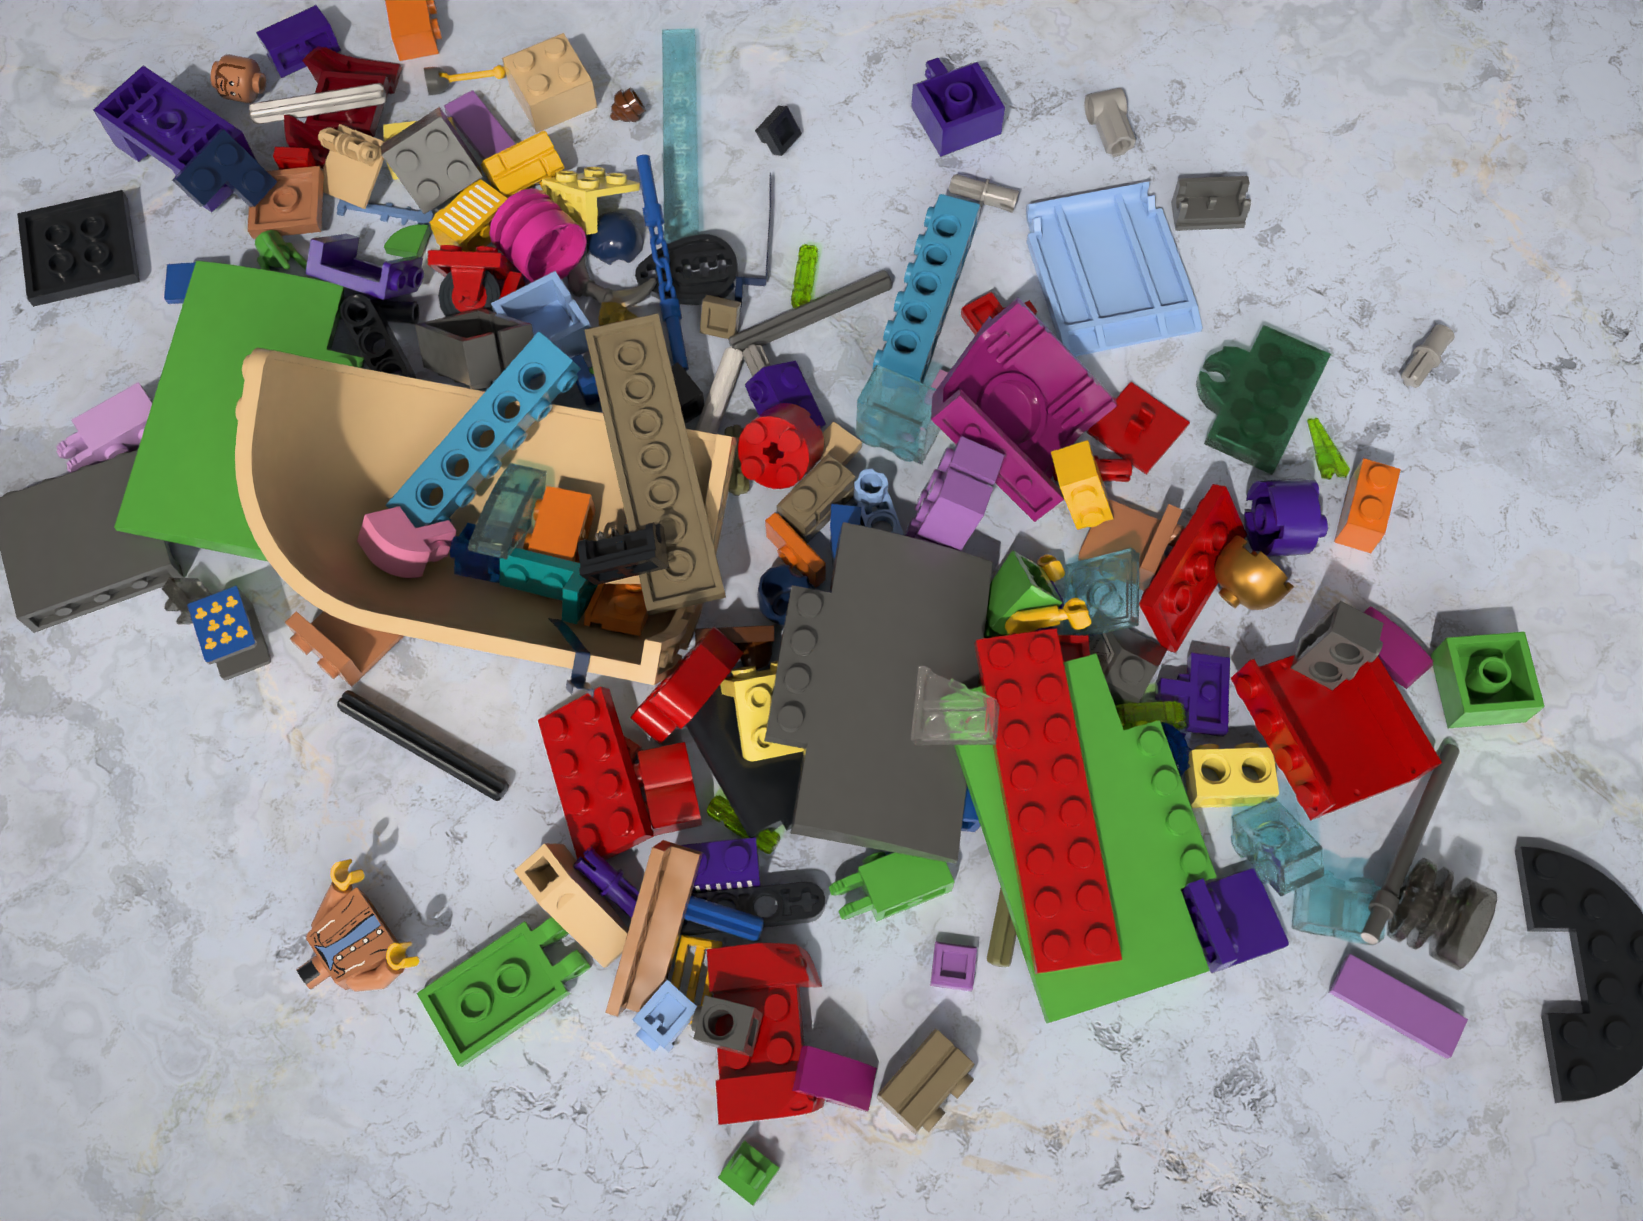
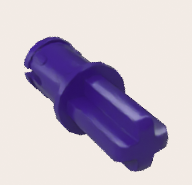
[573,846,639,918]

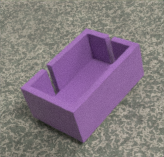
[904,436,1004,551]

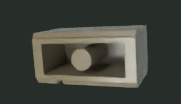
[777,455,856,543]
[877,1028,975,1135]

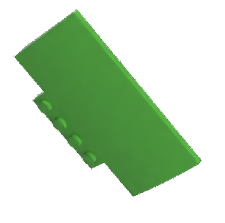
[114,261,364,562]
[939,654,1217,1024]

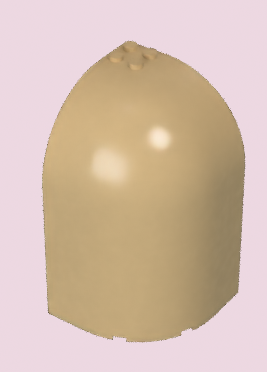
[235,348,738,685]

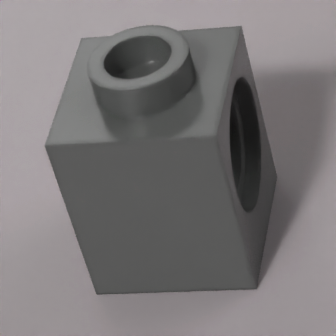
[691,995,763,1057]

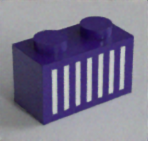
[681,838,761,893]

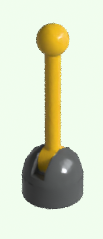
[423,65,506,96]

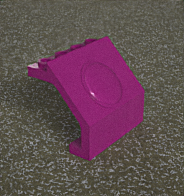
[931,297,1117,522]

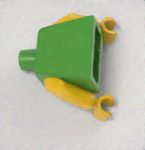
[984,550,1091,638]

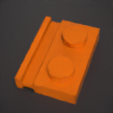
[584,583,648,636]

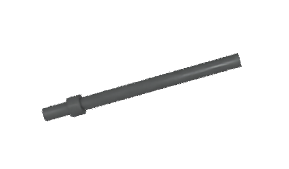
[1361,744,1460,944]

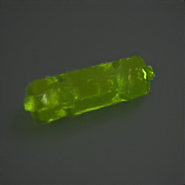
[791,244,818,308]
[706,795,780,854]

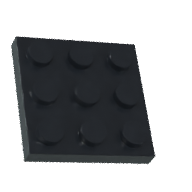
[17,190,140,307]

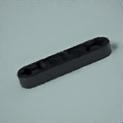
[680,882,825,936]

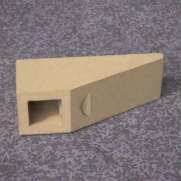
[514,843,629,968]

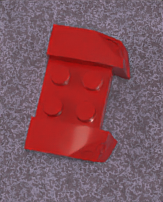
[707,943,825,1125]

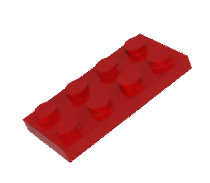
[1139,484,1247,653]
[538,686,654,867]

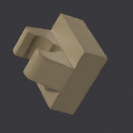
[700,295,741,339]

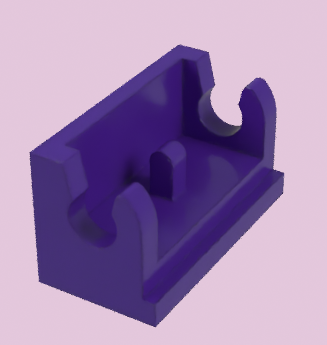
[256,5,341,78]

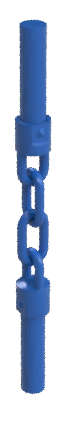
[636,155,689,371]

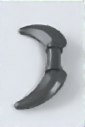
[567,244,657,312]

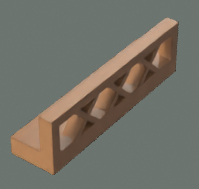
[605,840,703,1017]

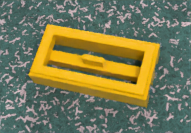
[671,934,723,1025]

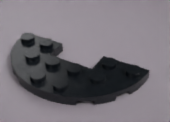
[1515,846,1643,1103]

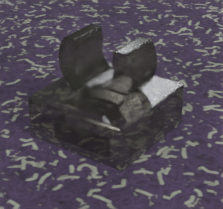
[162,577,212,625]

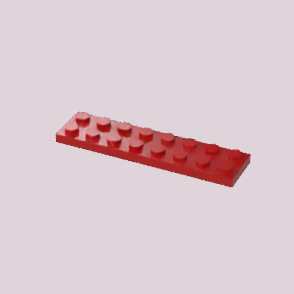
[974,628,1122,974]

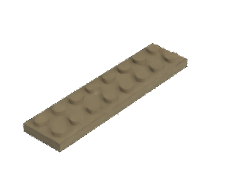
[584,313,726,616]

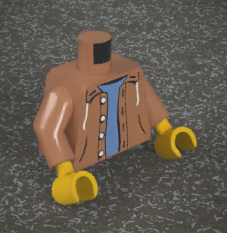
[296,859,419,992]

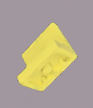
[542,167,640,235]

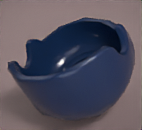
[586,212,643,265]
[757,565,813,626]

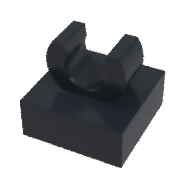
[755,105,802,156]

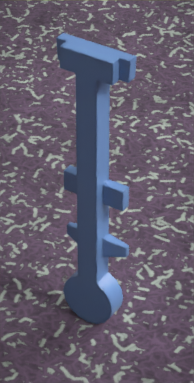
[337,199,434,226]

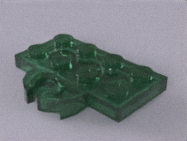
[1196,325,1331,475]

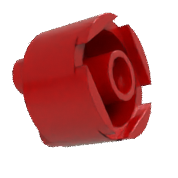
[738,403,824,489]

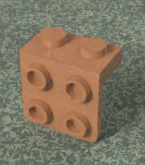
[1078,499,1184,591]
[285,611,404,687]

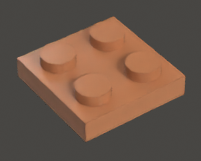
[248,166,324,239]

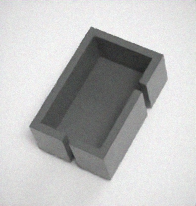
[415,308,534,389]

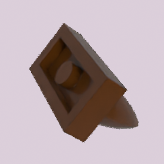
[695,625,775,670]

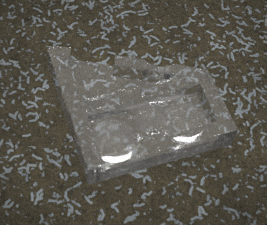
[911,666,1000,746]

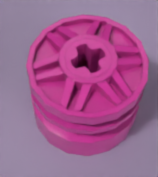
[489,188,587,283]

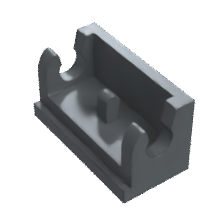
[1171,176,1251,231]

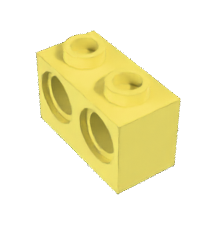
[1184,743,1279,808]

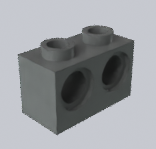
[1291,601,1384,690]

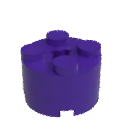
[1244,478,1328,557]

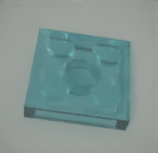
[1063,548,1139,636]

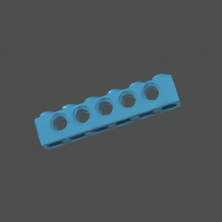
[872,194,980,397]
[386,331,581,528]

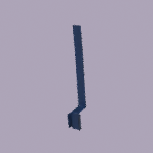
[735,172,771,308]
[548,618,595,697]

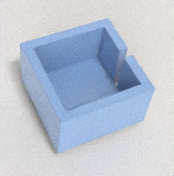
[491,271,591,380]

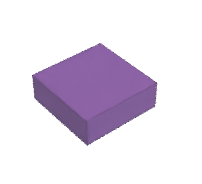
[930,942,977,992]

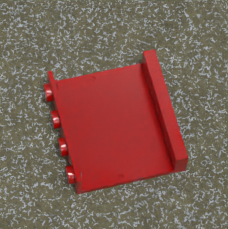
[1230,655,1442,821]

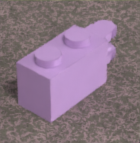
[56,382,153,473]

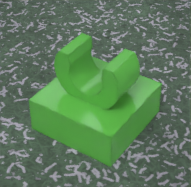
[718,1141,780,1206]

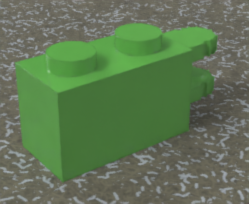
[828,851,955,922]

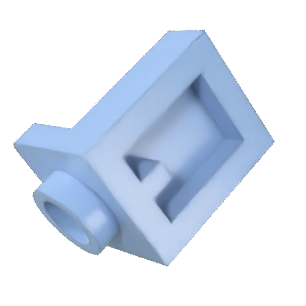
[632,980,697,1052]

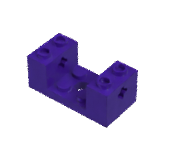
[93,65,257,213]

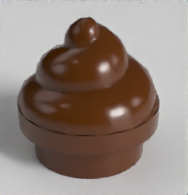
[610,87,646,122]

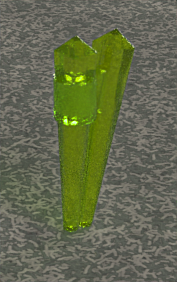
[1307,418,1350,480]

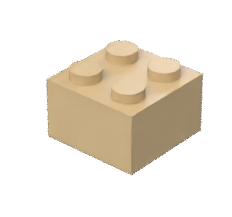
[502,33,597,133]

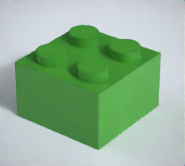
[1430,632,1545,729]

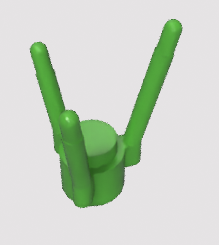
[254,230,322,281]

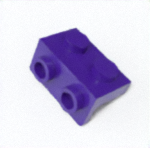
[745,360,826,429]

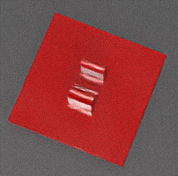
[1087,382,1190,475]

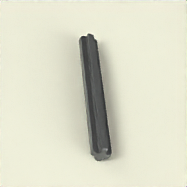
[729,270,892,352]

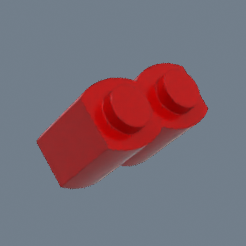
[632,742,702,836]

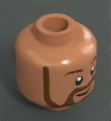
[211,54,266,103]

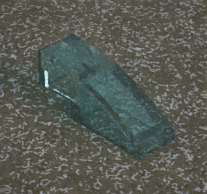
[468,463,547,559]

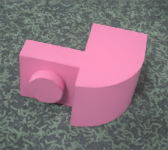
[357,506,457,578]

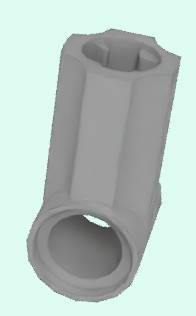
[1084,88,1136,157]

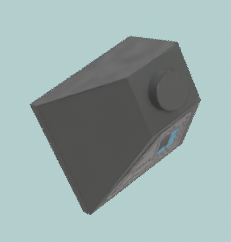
[1086,613,1168,715]

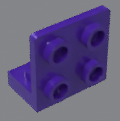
[1182,868,1289,974]

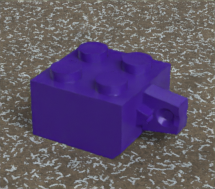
[911,57,1005,157]

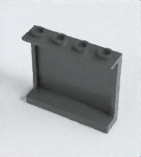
[0,450,184,633]

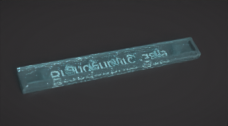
[662,29,700,244]

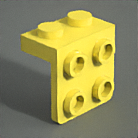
[720,661,804,762]

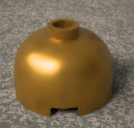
[1214,535,1294,610]

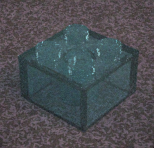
[856,365,941,465]

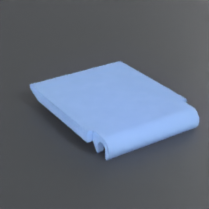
[1026,181,1203,356]

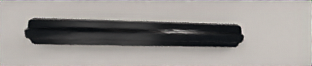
[337,690,509,801]

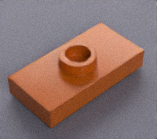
[765,513,826,588]

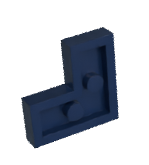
[172,129,277,207]

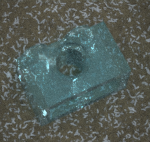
[1230,797,1324,897]

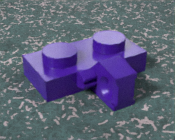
[1155,652,1230,737]

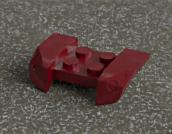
[284,47,402,169]

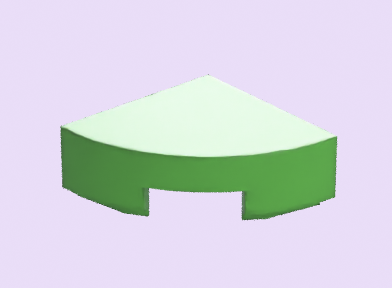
[384,224,431,258]

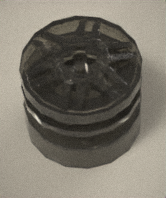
[1387,858,1497,970]

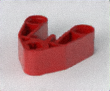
[630,626,744,744]

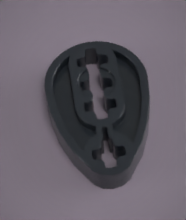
[635,234,738,305]

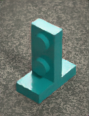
[500,545,598,624]

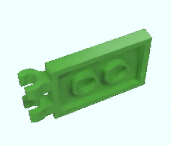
[417,917,591,1067]

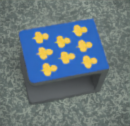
[187,585,271,680]

